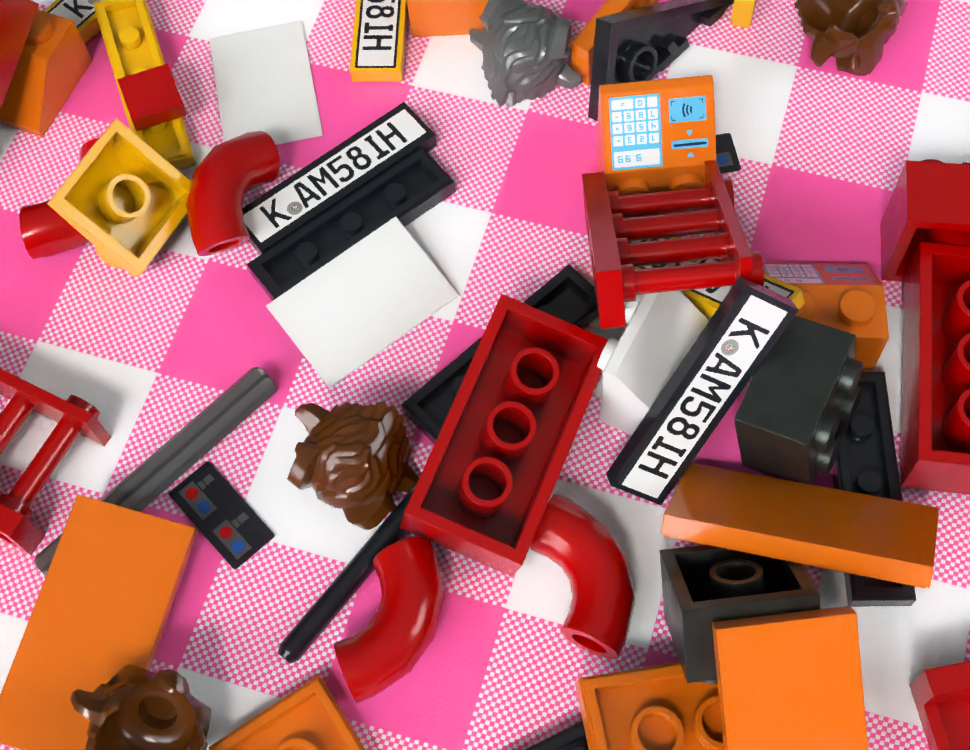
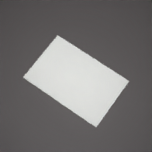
[209,20,323,145]
[266,216,459,388]

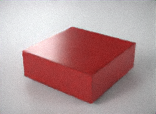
[117,63,187,131]

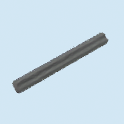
[34,366,276,577]

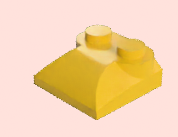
[47,118,191,277]

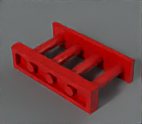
[582,160,764,329]
[0,368,111,555]

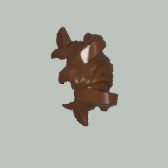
[794,0,908,76]
[287,402,419,530]
[70,664,211,750]

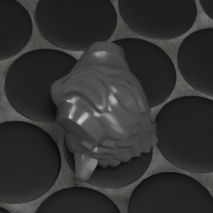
[469,0,582,107]

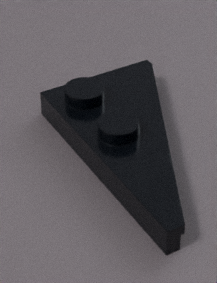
[588,0,734,121]

